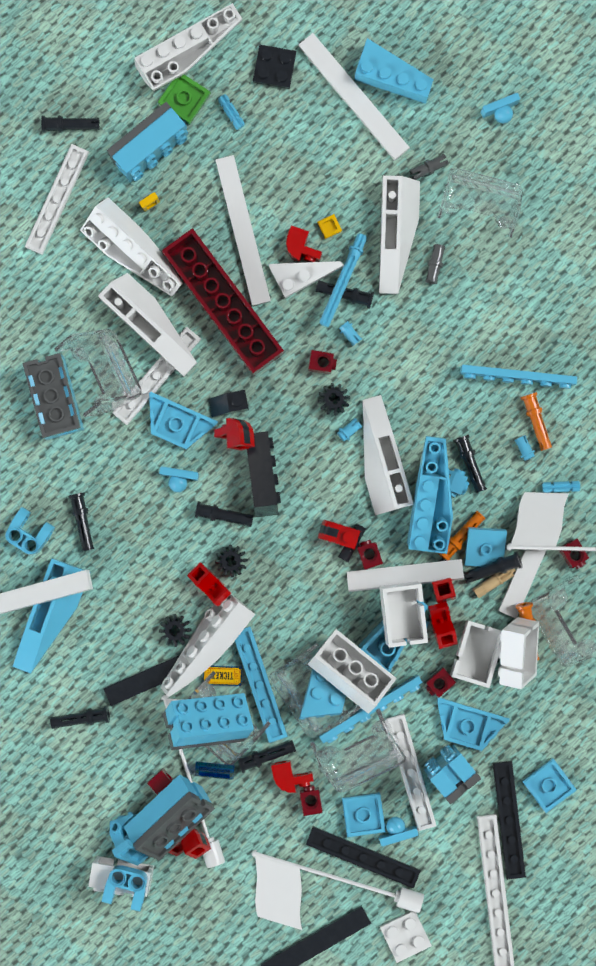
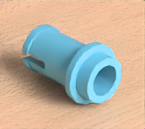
[339,321,362,346]
[337,418,362,441]
[514,435,535,461]

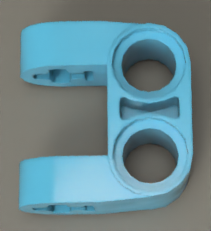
[5,507,55,554]
[102,865,148,912]

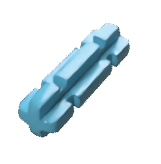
[218,94,245,130]
[542,481,580,493]

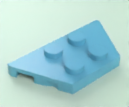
[149,392,218,449]
[299,649,346,720]
[437,697,510,751]

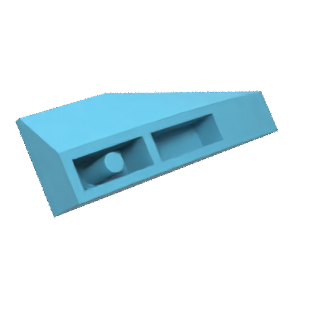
[407,436,453,554]
[13,559,91,674]

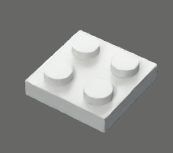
[380,911,432,963]

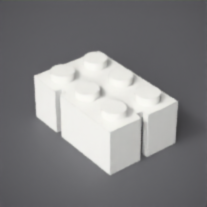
[379,581,428,648]
[498,617,539,689]
[450,620,501,688]
[88,856,154,897]

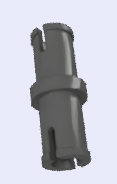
[409,154,449,180]
[425,244,445,284]

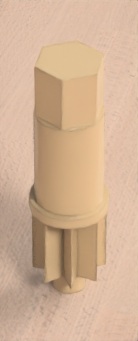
[473,569,516,598]

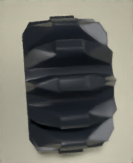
[318,383,350,416]
[215,545,248,577]
[159,614,192,647]

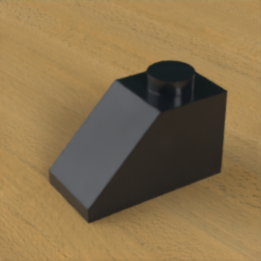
[208,390,249,418]

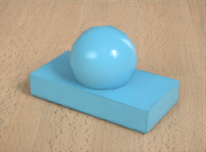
[481,93,520,124]
[159,466,199,492]
[378,817,418,847]

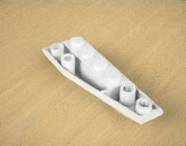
[134,3,242,91]
[379,176,420,294]
[80,198,183,296]
[98,273,197,377]
[362,395,413,515]
[160,594,255,697]

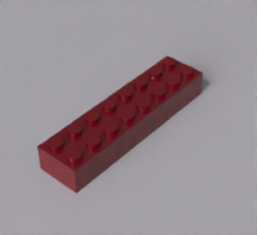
[162,228,284,376]

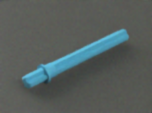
[320,233,367,327]

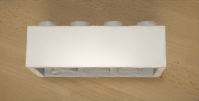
[308,629,397,714]

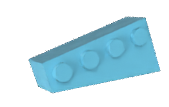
[354,38,434,104]
[358,600,428,672]

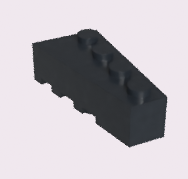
[247,431,281,518]

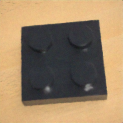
[253,44,297,89]

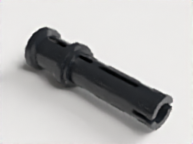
[41,115,100,133]
[315,280,374,309]
[453,434,487,493]
[68,492,94,552]
[194,501,254,527]
[463,551,523,584]
[50,706,110,729]
[237,740,296,773]

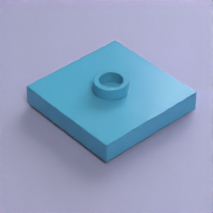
[464,527,507,567]
[522,758,577,813]
[342,792,386,837]

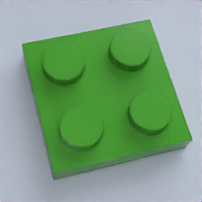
[158,75,211,125]

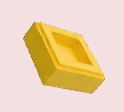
[139,192,160,212]
[317,214,342,240]

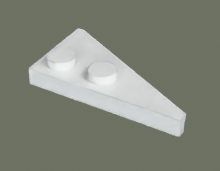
[268,261,344,298]

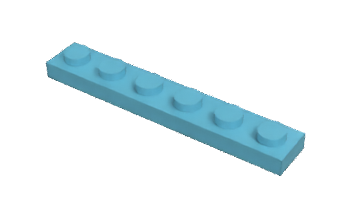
[460,365,577,389]
[235,626,288,743]
[319,675,423,744]

